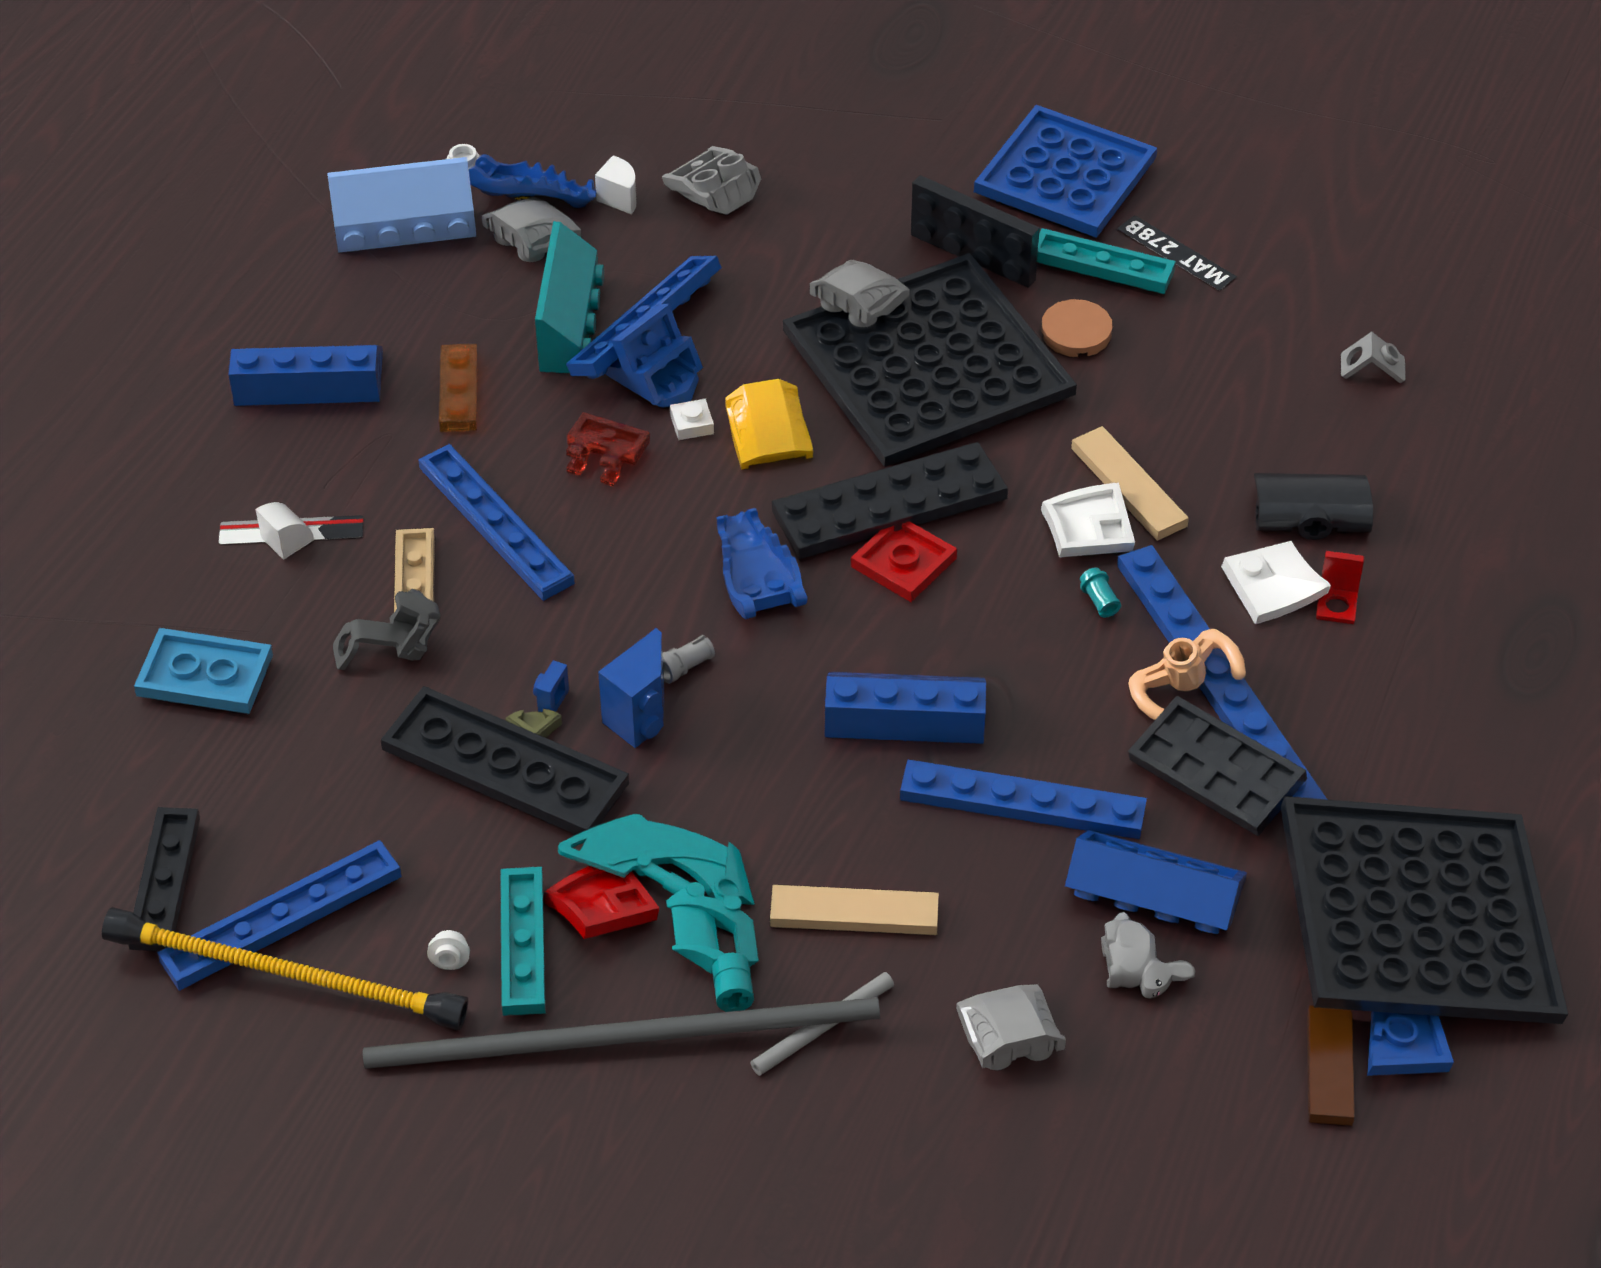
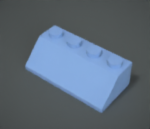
[327,157,476,253]

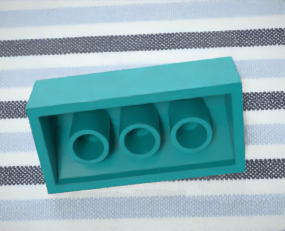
[535,221,604,373]

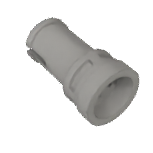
[663,635,715,684]

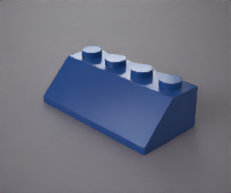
[228,345,383,406]
[825,672,986,744]
[1065,830,1247,934]

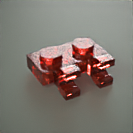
[566,412,650,486]

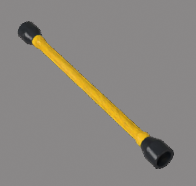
[102,907,469,1030]

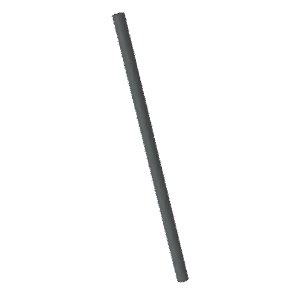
[363,997,880,1069]

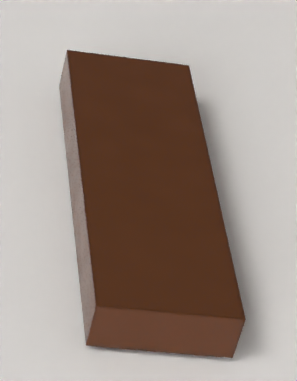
[1307,1005,1354,1126]

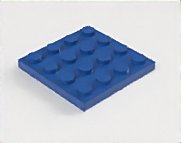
[974,105,1157,238]

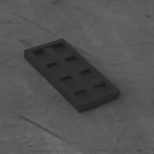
[911,175,1040,288]
[1128,696,1307,836]

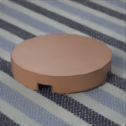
[1041,299,1112,357]

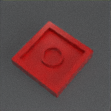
[851,522,957,602]

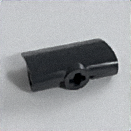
[1254,473,1373,540]

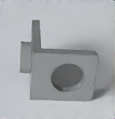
[1341,332,1405,383]

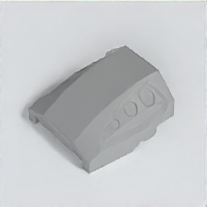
[662,146,761,214]
[482,197,581,262]
[810,260,909,327]
[956,984,1066,1070]

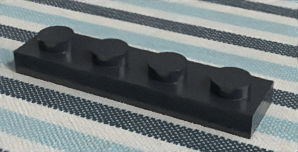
[128,807,200,951]

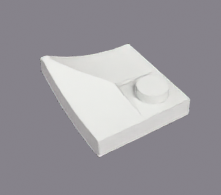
[1041,483,1135,557]
[1221,541,1331,625]

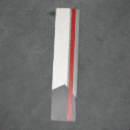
[219,515,363,544]

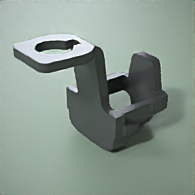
[333,589,441,670]

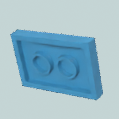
[134,628,273,714]

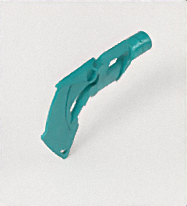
[558,814,759,1012]

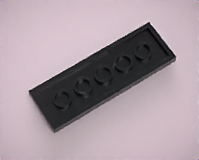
[772,442,1008,559]
[381,686,629,835]

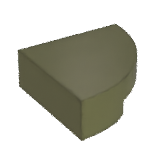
[505,709,562,738]

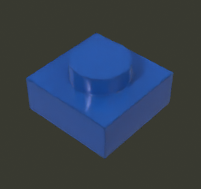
[533,660,569,712]

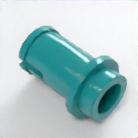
[1080,567,1122,618]

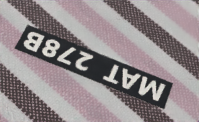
[1117,215,1237,291]

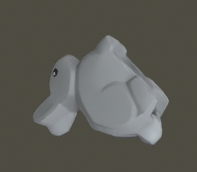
[1101,912,1195,999]

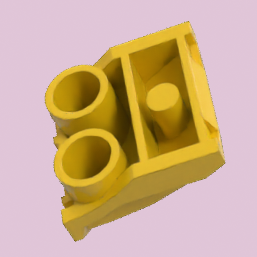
[725,379,813,470]

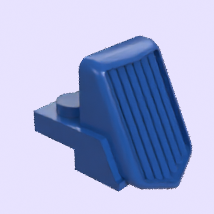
[605,303,703,408]

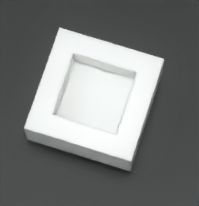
[670,399,714,440]

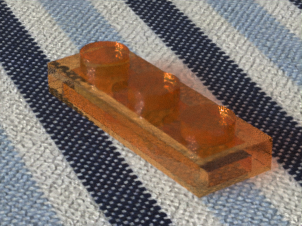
[439,344,478,432]

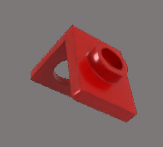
[1316,551,1364,624]

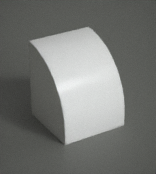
[595,155,637,215]
[255,502,314,560]

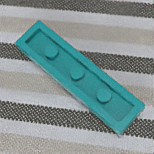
[1037,228,1176,294]
[501,867,546,1016]

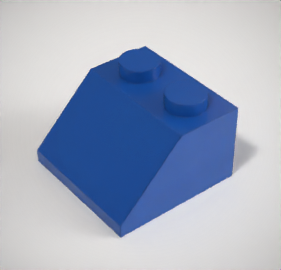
[598,628,664,748]

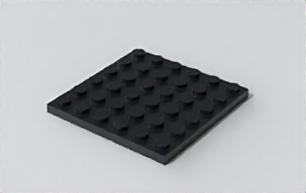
[783,253,1077,467]
[1280,796,1568,1024]

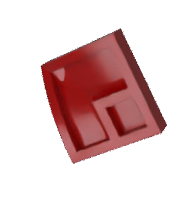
[543,866,659,939]

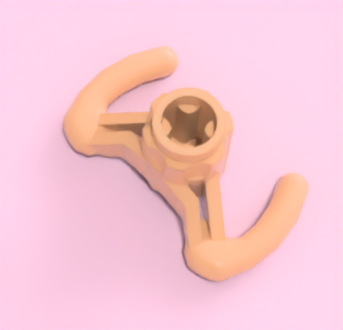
[1128,629,1246,720]

